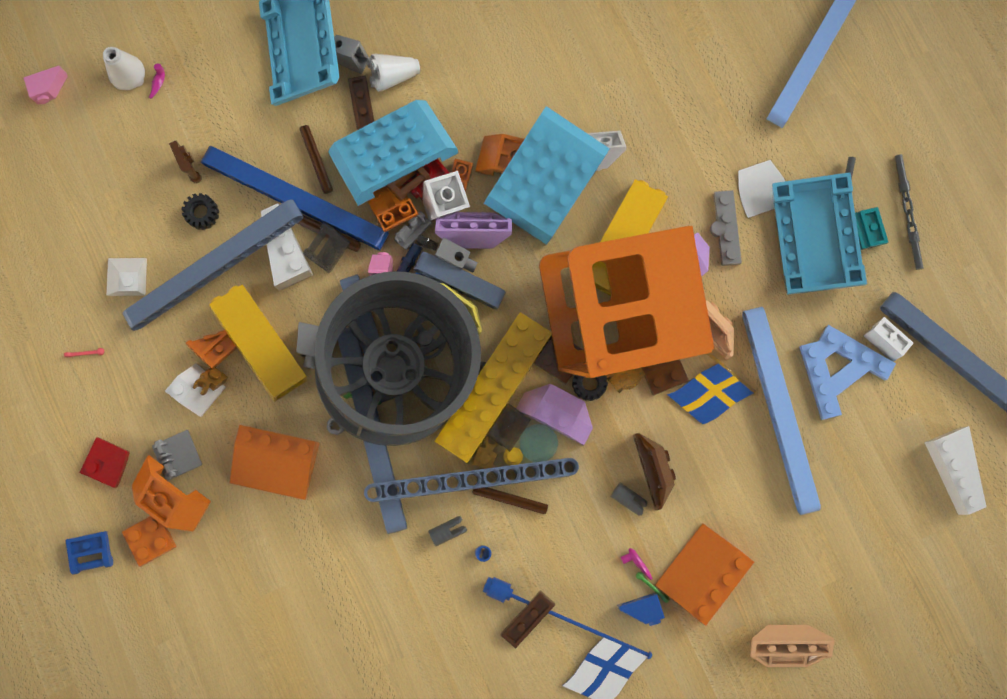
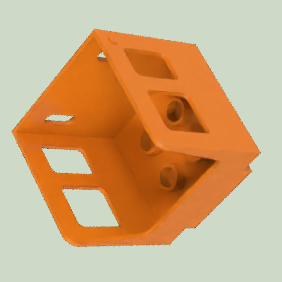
[539,226,714,378]

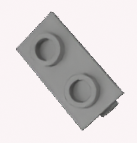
[394,211,432,250]

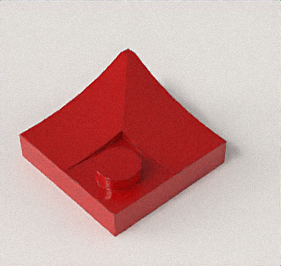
[79,437,130,488]

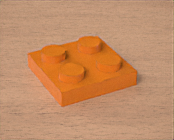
[122,516,177,567]

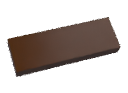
[348,75,375,130]
[501,590,555,649]

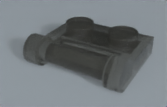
[303,222,351,273]

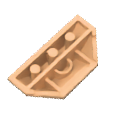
[706,300,734,360]
[750,625,835,667]

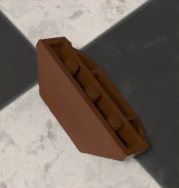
[633,433,676,510]

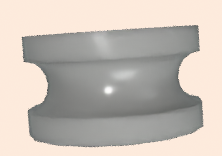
[327,418,344,435]

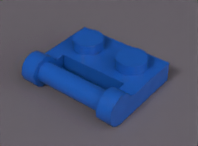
[65,531,113,575]

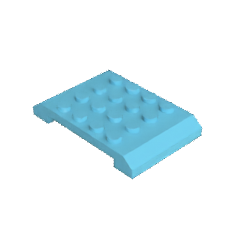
[259,0,339,106]
[328,100,459,206]
[484,106,610,245]
[772,172,867,295]

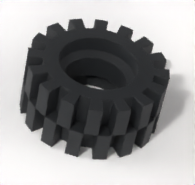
[181,193,219,230]
[572,375,608,401]

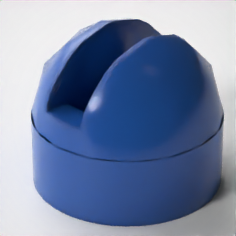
[475,545,491,562]

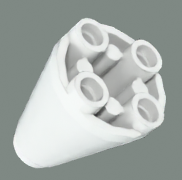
[103,47,145,90]
[367,54,420,92]

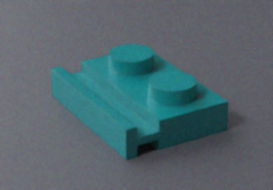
[855,207,889,250]

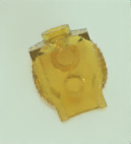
[607,367,645,393]

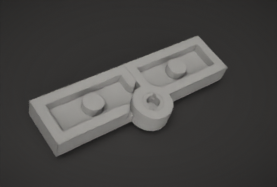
[710,190,742,266]

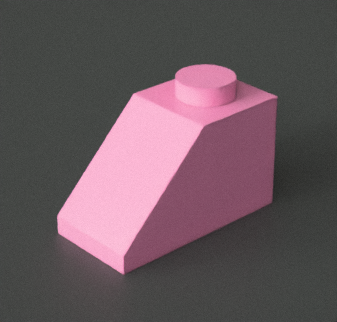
[24,66,68,104]
[368,252,393,276]

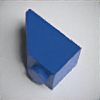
[617,593,665,626]

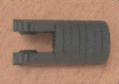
[611,482,648,516]
[428,516,467,547]

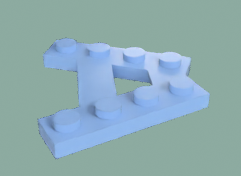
[799,325,896,420]

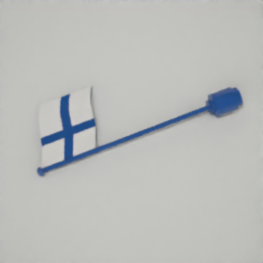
[482,577,652,699]

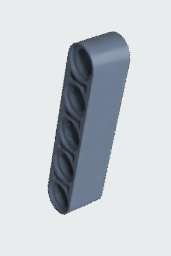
[414,252,506,310]

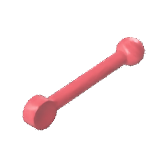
[64,348,105,357]

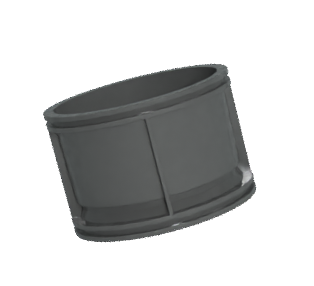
[315,271,481,446]

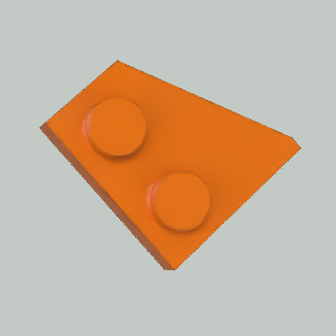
[186,330,237,369]

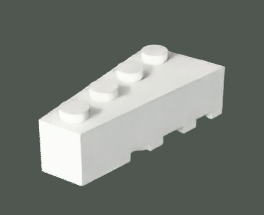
[261,203,313,291]
[924,426,986,515]

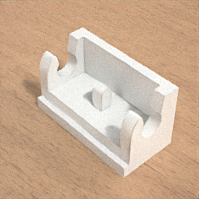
[864,317,913,361]

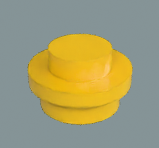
[503,447,523,466]

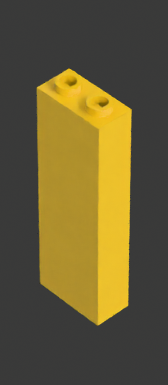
[592,179,668,296]
[209,284,307,402]

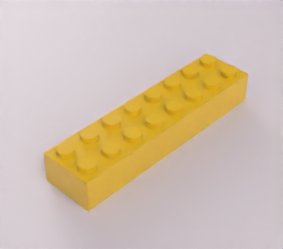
[434,312,552,464]

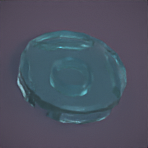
[519,424,558,462]

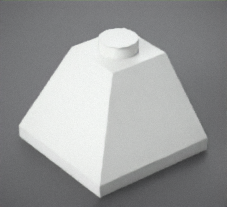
[587,130,626,171]
[423,171,470,221]
[106,258,147,296]
[165,364,226,417]

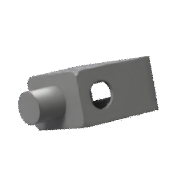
[334,35,368,74]
[435,237,478,273]
[297,322,319,369]

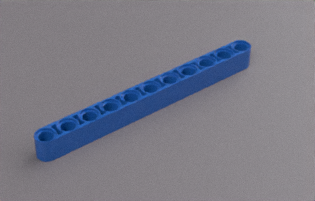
[200,146,389,250]

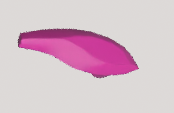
[148,63,165,99]
[621,548,653,580]

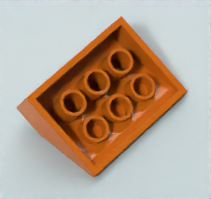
[230,425,320,500]
[655,523,754,626]

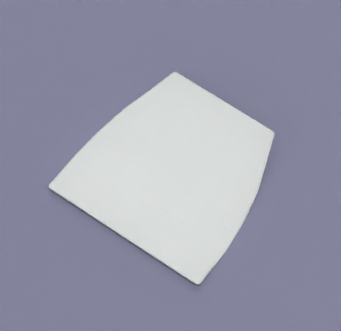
[738,160,785,218]

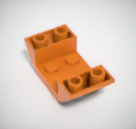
[475,134,524,176]
[367,186,419,232]
[132,455,211,532]

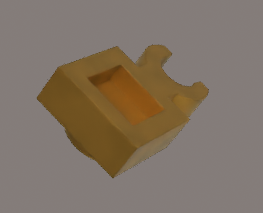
[193,367,228,395]
[473,435,500,469]

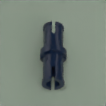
[396,243,423,272]

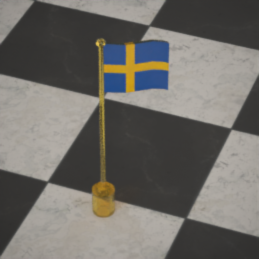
[667,353,759,425]

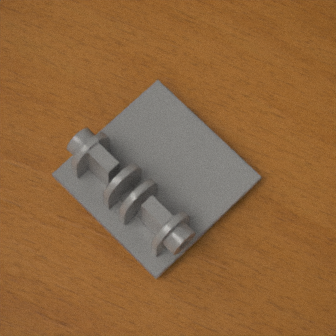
[152,430,202,481]

